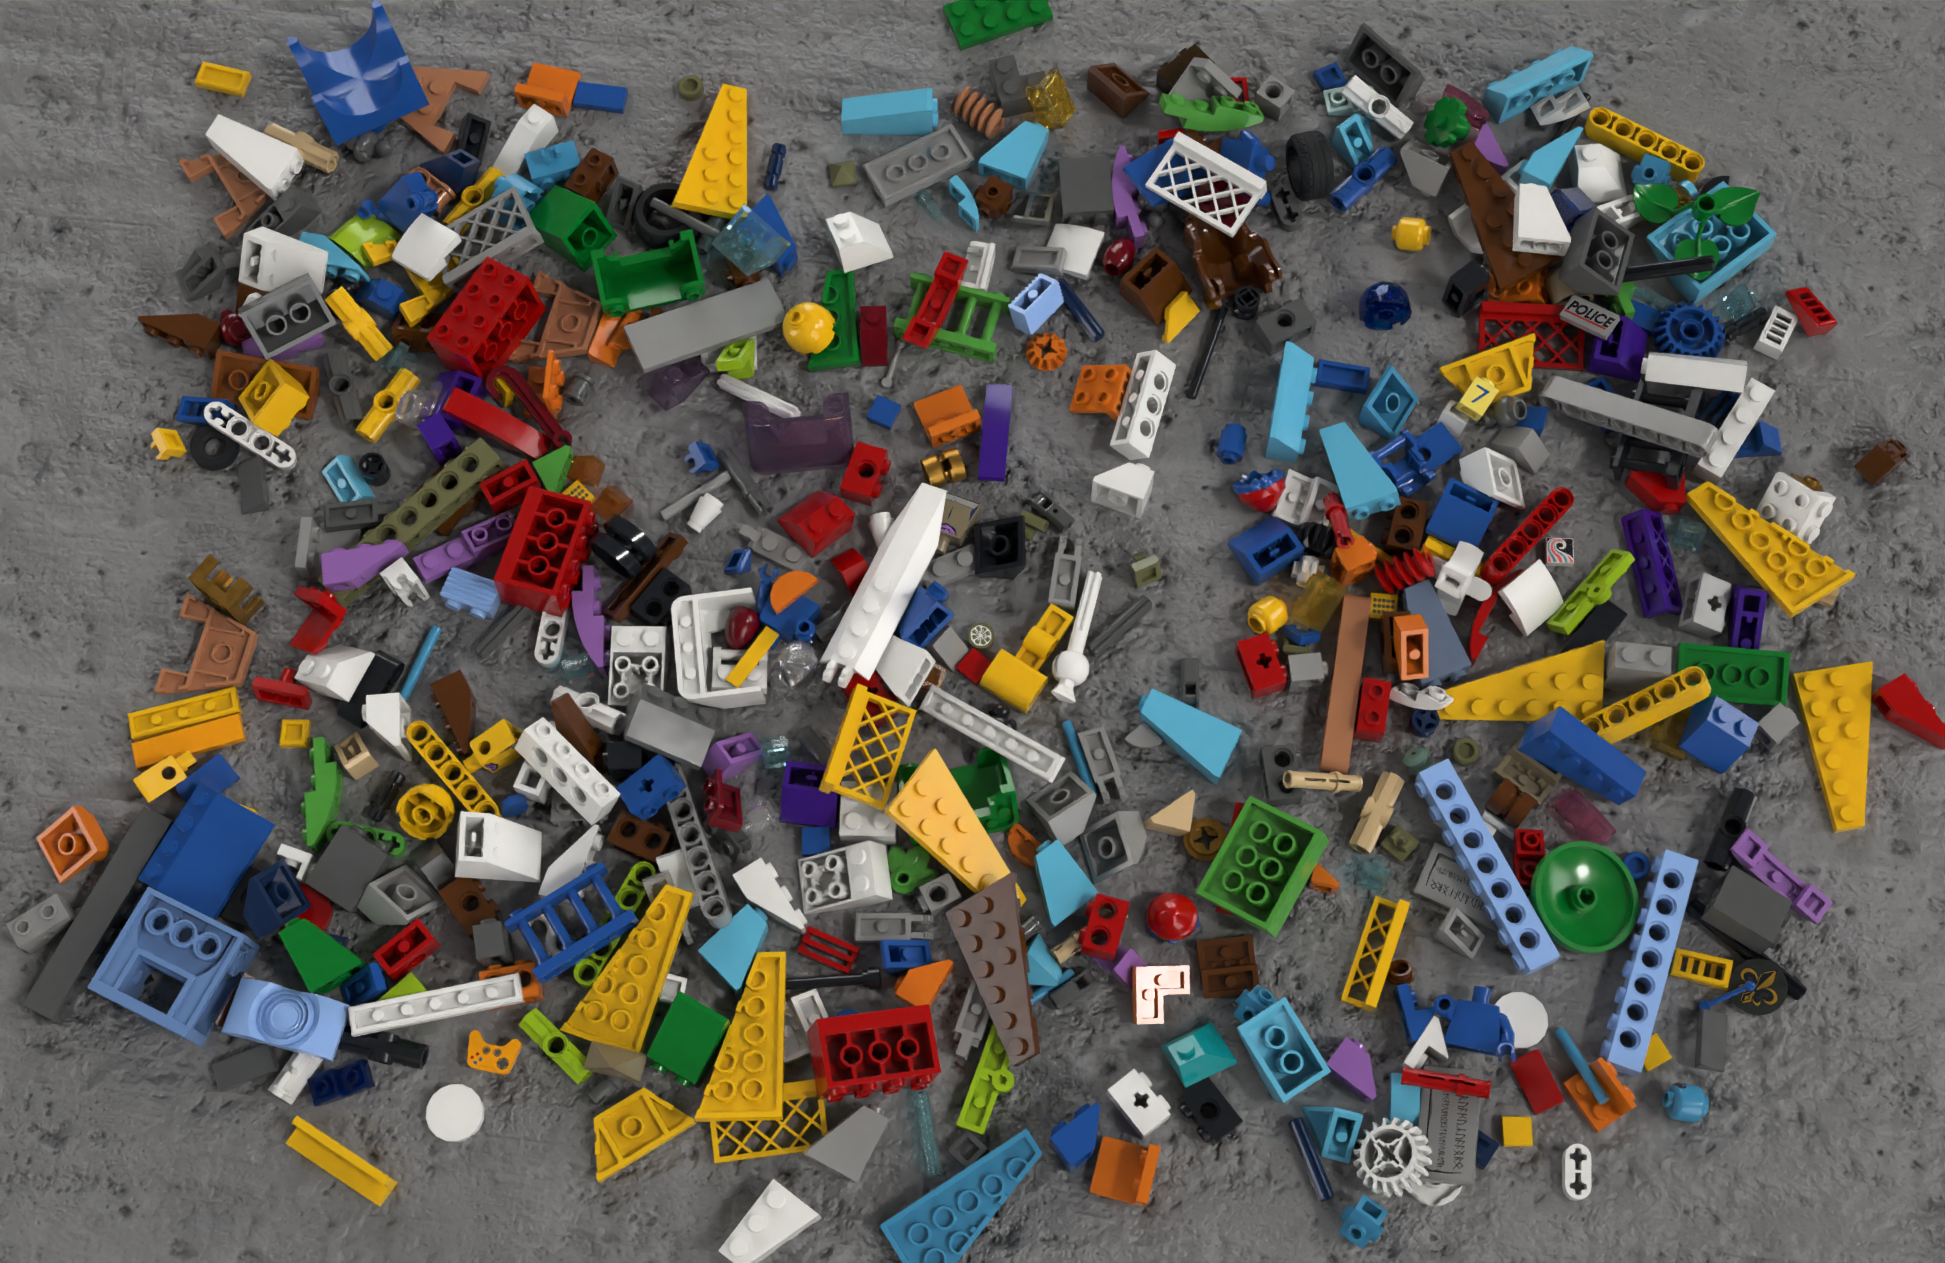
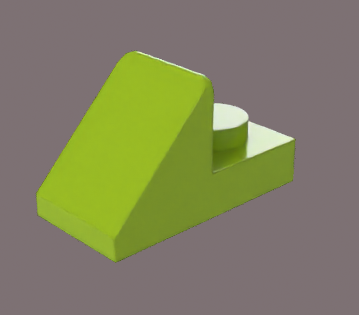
[715,338,755,379]

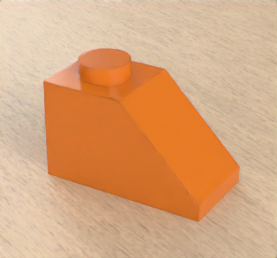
[1393,614,1429,681]
[894,959,954,1007]

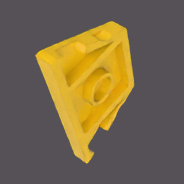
[1439,333,1536,406]
[594,1087,697,1183]

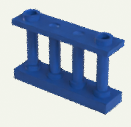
[504,862,639,985]

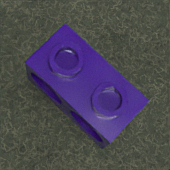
[416,412,463,467]

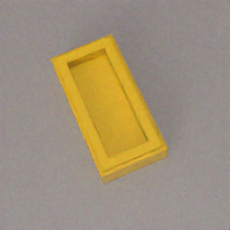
[194,61,252,98]

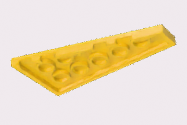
[1436,640,1605,721]
[560,884,695,1053]
[694,952,787,1122]

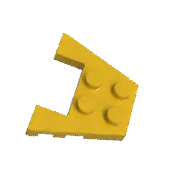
[362,240,459,327]

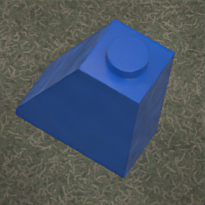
[733,194,798,276]

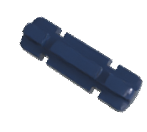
[763,143,786,191]

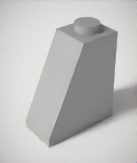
[802,1103,889,1183]

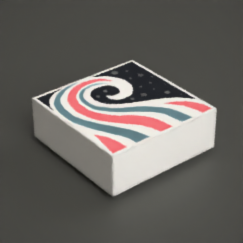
[1544,537,1574,567]

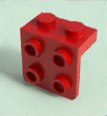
[290,586,347,655]

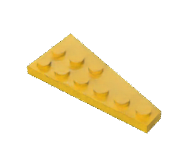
[671,84,747,221]
[1686,481,1856,619]
[1791,661,1873,833]
[884,748,1027,907]

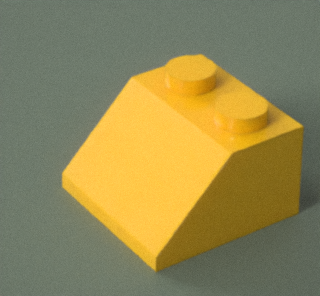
[238,358,309,437]

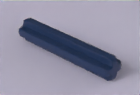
[1057,278,1105,342]
[1288,1117,1334,1202]

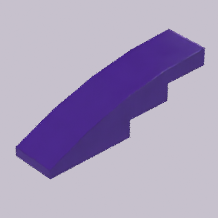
[978,384,1013,482]

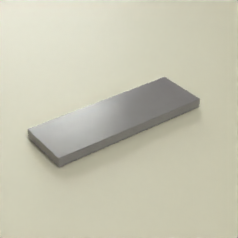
[624,278,786,374]

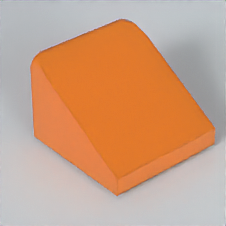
[1308,863,1340,894]

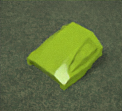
[327,214,402,271]

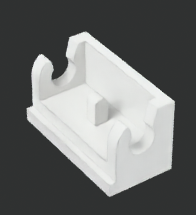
[961,241,996,292]
[379,557,430,607]

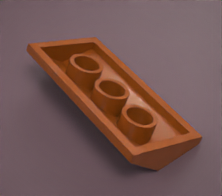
[210,350,320,420]

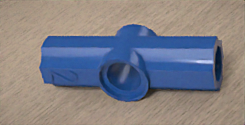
[1329,146,1397,212]

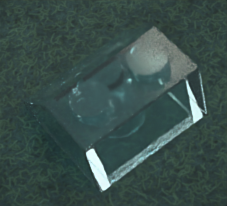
[711,204,791,276]

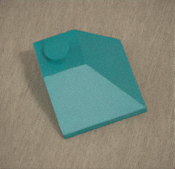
[1161,1021,1237,1088]

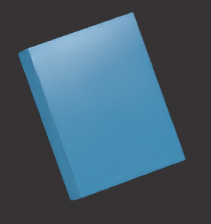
[1358,365,1419,440]

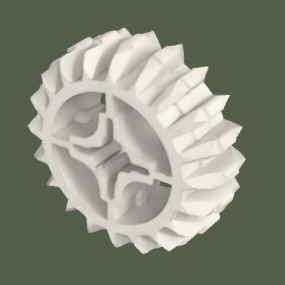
[1353,1117,1432,1197]

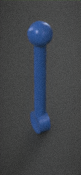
[1699,980,1756,1010]

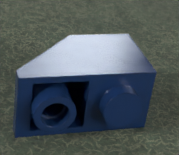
[420,149,481,194]

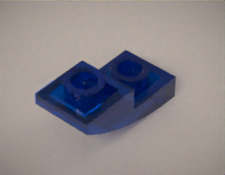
[307,1059,375,1107]

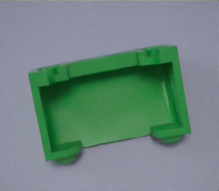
[590,229,706,317]
[896,746,1019,846]

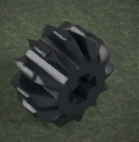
[1297,522,1339,559]

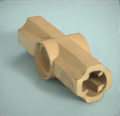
[263,123,339,174]
[1348,771,1405,855]

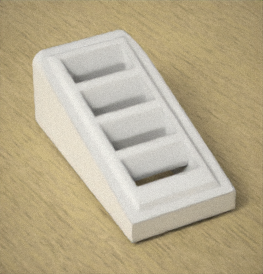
[1753,305,1798,360]

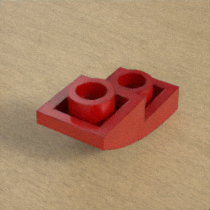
[1513,828,1545,890]

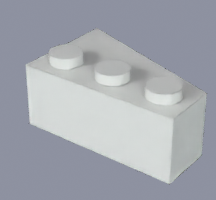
[718,1179,822,1263]

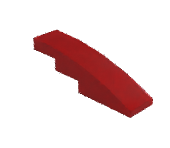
[442,387,552,461]

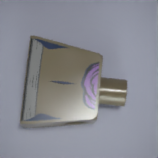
[935,492,981,555]

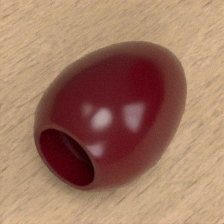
[1102,238,1136,277]
[725,606,759,650]

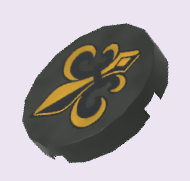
[1728,958,1788,1016]

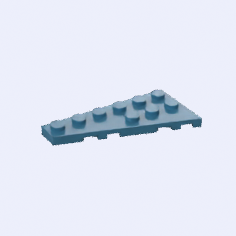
[879,1128,1042,1263]

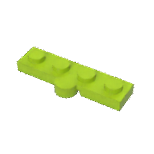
[1545,549,1635,635]
[956,1023,1014,1136]

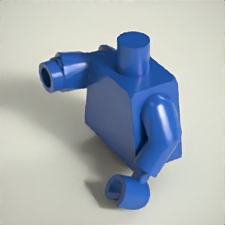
[1220,130,1275,206]
[357,171,438,233]
[756,564,821,650]
[893,580,955,649]
[1434,986,1516,1062]

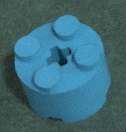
[486,173,544,231]

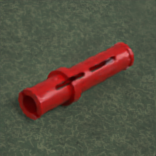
[1323,492,1354,549]
[1401,1066,1491,1099]

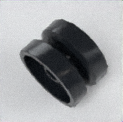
[588,513,657,581]

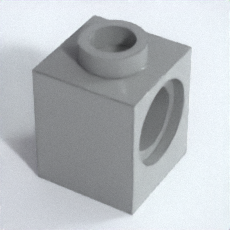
[1253,75,1295,121]
[1285,652,1328,689]
[1754,703,1800,751]
[917,872,962,917]

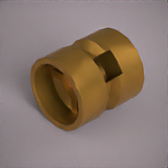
[920,447,967,488]

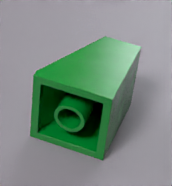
[523,185,618,272]
[278,917,369,996]
[646,991,731,1089]

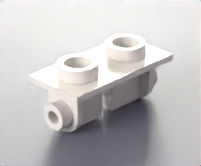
[268,1052,323,1105]

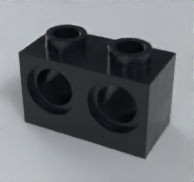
[630,567,693,629]
[603,741,648,784]

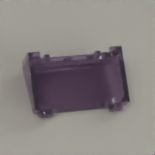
[742,392,855,475]

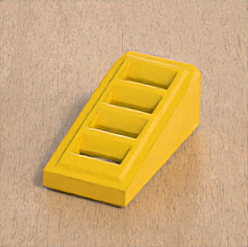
[1670,948,1733,991]

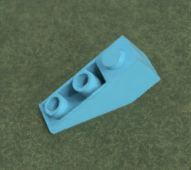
[299,232,371,283]

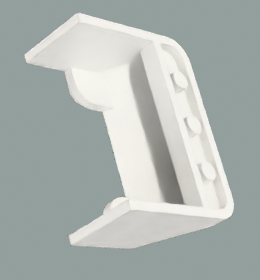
[671,588,766,709]

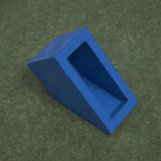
[355,278,409,322]

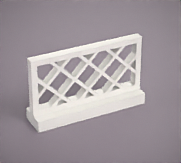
[1145,132,1267,238]

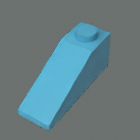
[1517,126,1583,191]

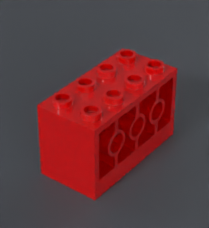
[426,256,546,386]
[493,486,599,617]
[807,1004,941,1103]

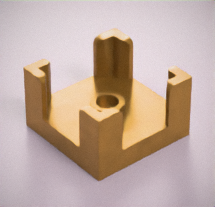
[188,554,265,626]

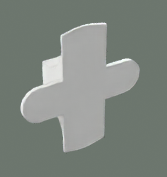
[1433,541,1492,616]

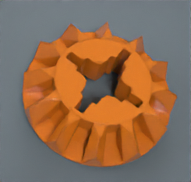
[1026,331,1067,371]

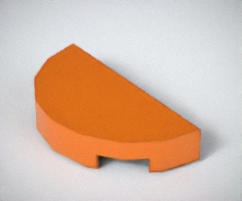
[607,310,644,350]
[770,570,819,615]
[1008,823,1042,868]

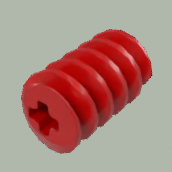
[1373,544,1436,594]

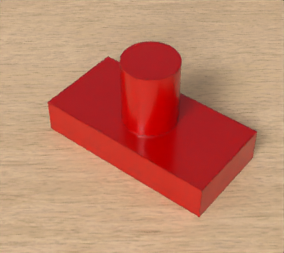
[252,668,313,710]

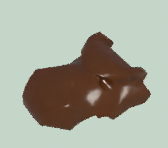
[1183,207,1282,310]

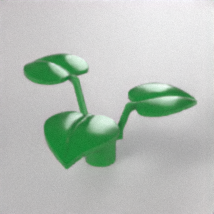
[1633,183,1760,280]

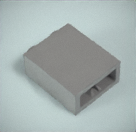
[1603,641,1672,692]

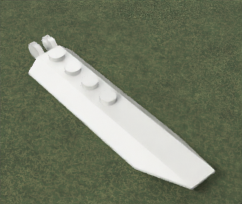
[820,482,947,688]

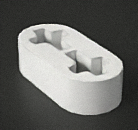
[1562,1144,1592,1201]

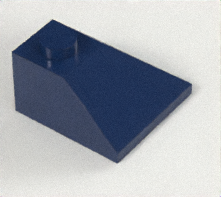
[243,858,312,939]

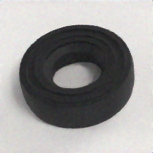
[190,424,240,471]

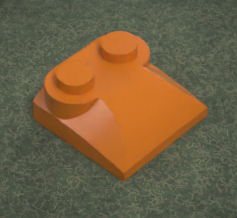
[36,805,109,883]

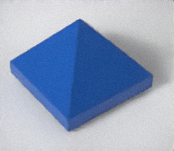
[724,548,751,575]

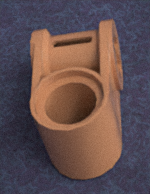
[408,167,457,215]

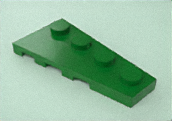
[808,269,861,372]

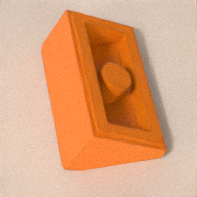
[588,313,624,368]

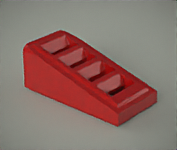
[1785,287,1838,337]

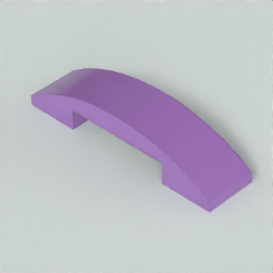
[1730,828,1833,924]

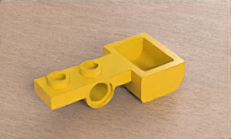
[980,603,1074,715]

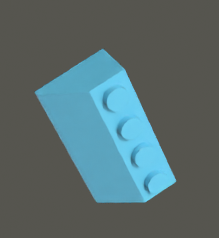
[1482,46,1593,125]
[1265,341,1318,463]

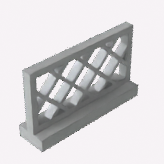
[441,186,544,293]

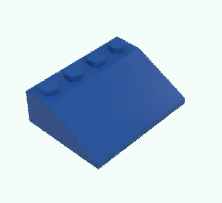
[138,783,275,920]

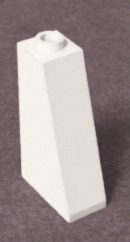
[1641,352,1747,393]

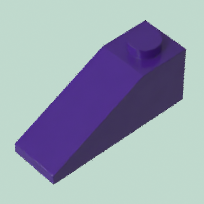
[1728,584,1767,650]

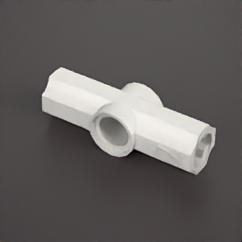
[1341,75,1414,140]
[550,685,626,736]

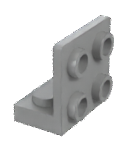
[1168,57,1243,104]
[295,517,362,579]

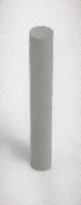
[659,470,732,521]

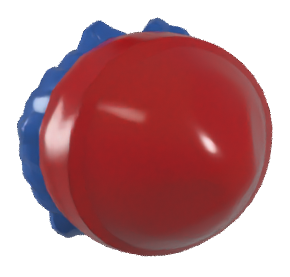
[1233,469,1286,512]
[1145,893,1200,944]

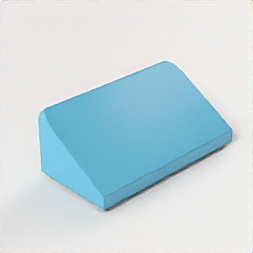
[322,455,375,502]

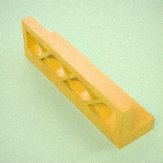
[1340,895,1410,1013]
[285,1115,398,1207]

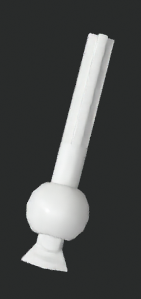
[1051,571,1102,703]

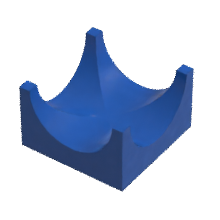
[286,0,430,145]

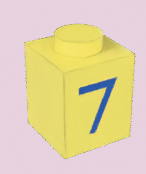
[1455,376,1499,422]

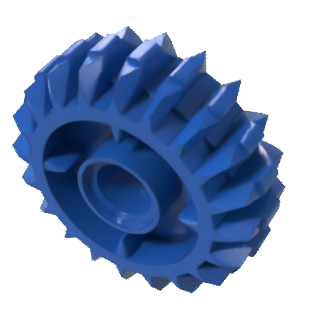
[1652,300,1726,358]

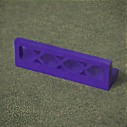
[1621,508,1683,619]

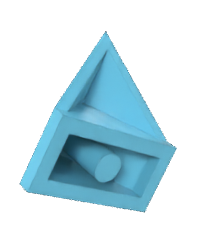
[1332,113,1375,169]
[1026,933,1062,986]
[1301,1106,1363,1164]

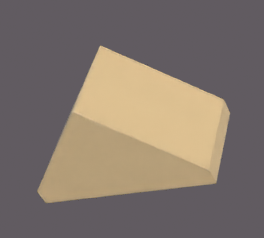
[334,731,380,780]
[1143,789,1195,837]

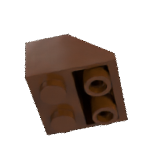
[1119,246,1192,326]

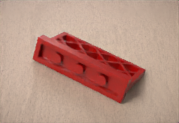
[1477,301,1584,371]

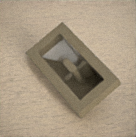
[584,1041,647,1083]

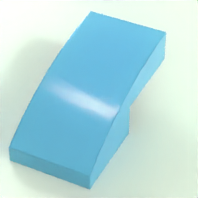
[949,175,979,232]
[1388,1073,1420,1127]

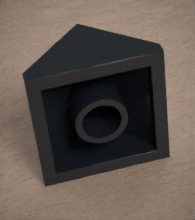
[974,515,1026,580]

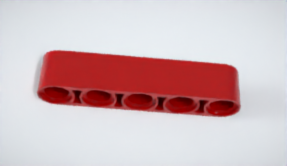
[1480,487,1574,585]

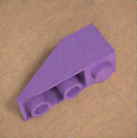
[321,540,409,592]

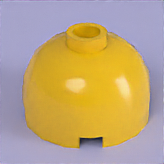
[782,302,835,356]
[396,783,455,840]

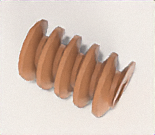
[950,86,1006,139]

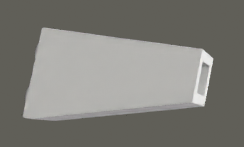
[205,114,304,201]

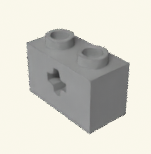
[1678,572,1731,639]
[6,893,76,954]

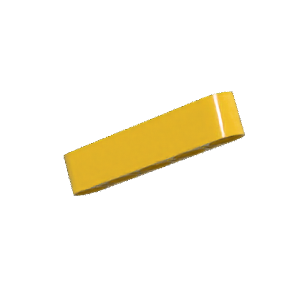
[1584,107,1705,183]
[1581,666,1711,744]
[406,720,503,818]

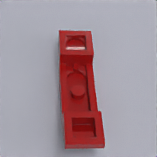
[902,251,969,349]
[1466,569,1523,668]

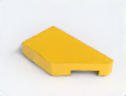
[1162,291,1200,343]

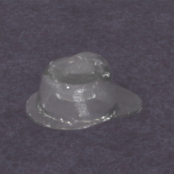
[395,381,443,438]

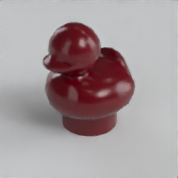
[219,309,251,346]

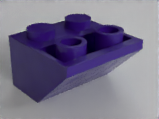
[1587,315,1648,382]
[418,370,488,436]
[780,761,843,829]

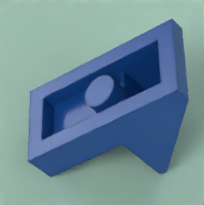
[1734,421,1782,458]
[880,940,932,975]
[341,962,389,1006]
[1393,983,1435,1046]

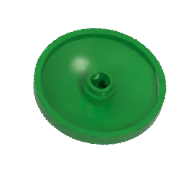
[1530,841,1639,954]

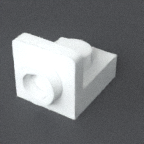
[277,844,318,884]

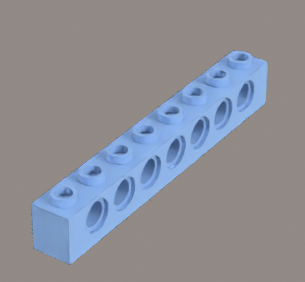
[1414,759,1560,976]
[1600,849,1699,1077]

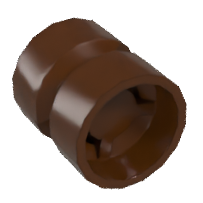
[1485,778,1538,828]

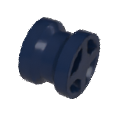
[1409,709,1440,738]

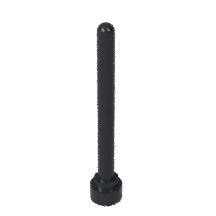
[745,966,881,990]

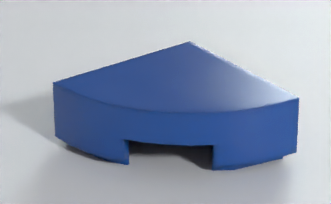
[1282,624,1321,646]

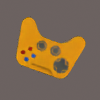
[467,1030,522,1075]

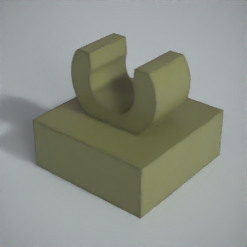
[1020,510,1049,541]
[1131,551,1162,588]
[1379,824,1419,865]

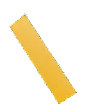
[725,626,779,688]

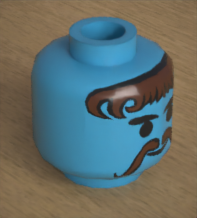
[1662,1082,1709,1123]

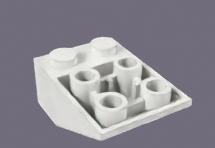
[238,226,328,297]
[608,626,670,706]
[455,811,542,883]
[798,840,893,914]

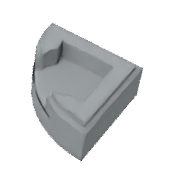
[1124,721,1163,749]

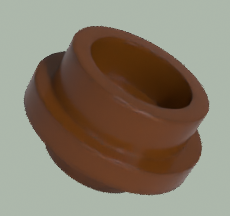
[1387,960,1415,986]

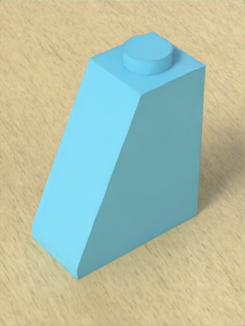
[979,121,1049,191]
[1033,839,1099,929]
[698,904,769,995]

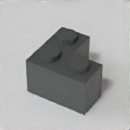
[989,55,1050,118]

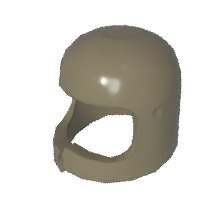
[1545,266,1594,305]

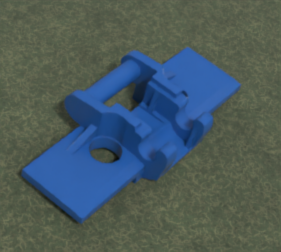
[1369,422,1463,498]

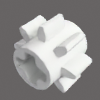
[1291,556,1325,588]

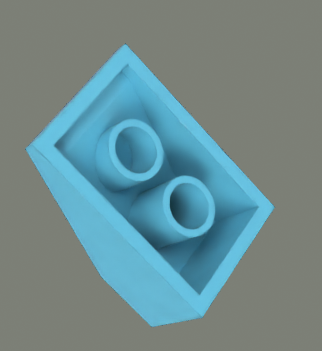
[1236,997,1331,1103]

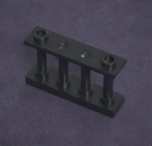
[1609,379,1706,490]

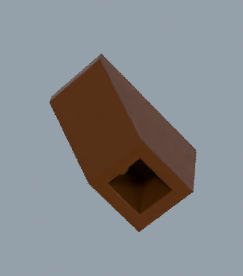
[1854,438,1910,485]

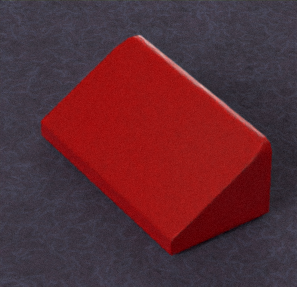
[1509,1048,1564,1115]

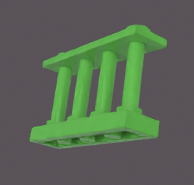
[893,272,1011,364]

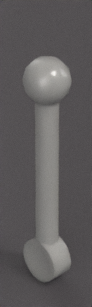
[882,339,905,389]

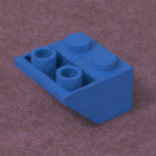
[1424,477,1499,547]
[1227,516,1305,586]
[1049,1102,1100,1173]

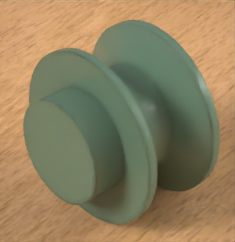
[1402,747,1434,776]

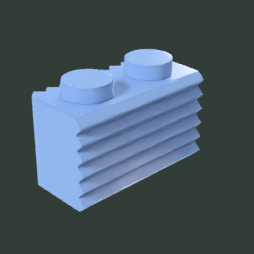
[1008,273,1064,335]
[440,567,501,620]

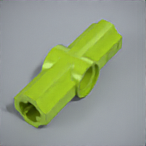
[518,1008,593,1086]

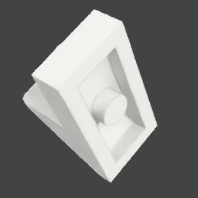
[1400,1016,1448,1069]

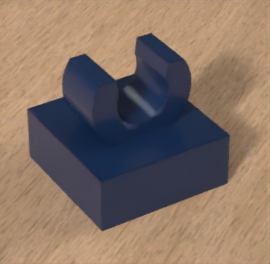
[1475,1129,1500,1170]

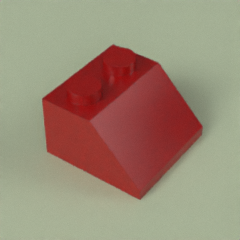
[777,491,855,558]

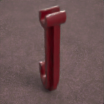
[486,366,572,451]

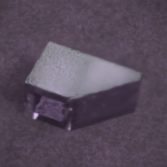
[648,356,710,411]

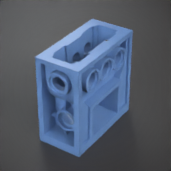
[87,887,261,1047]

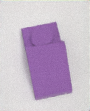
[1090,938,1147,992]

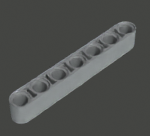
[1537,376,1719,458]
[657,754,733,929]

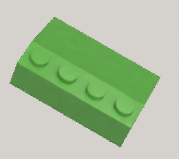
[1196,796,1329,938]

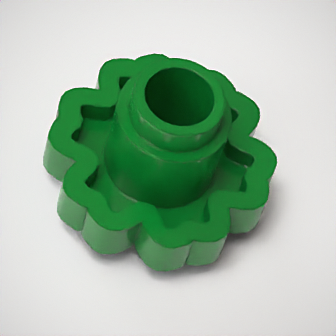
[1424,96,1471,148]

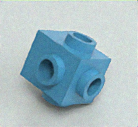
[1631,153,1672,187]
[1233,984,1278,1024]
[1338,1194,1388,1249]

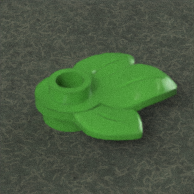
[887,845,939,894]

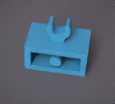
[524,140,580,191]

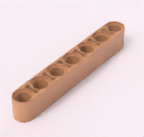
[1319,593,1371,775]

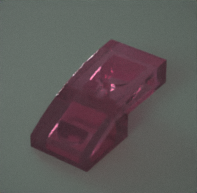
[1442,84,1489,130]
[1554,788,1616,845]

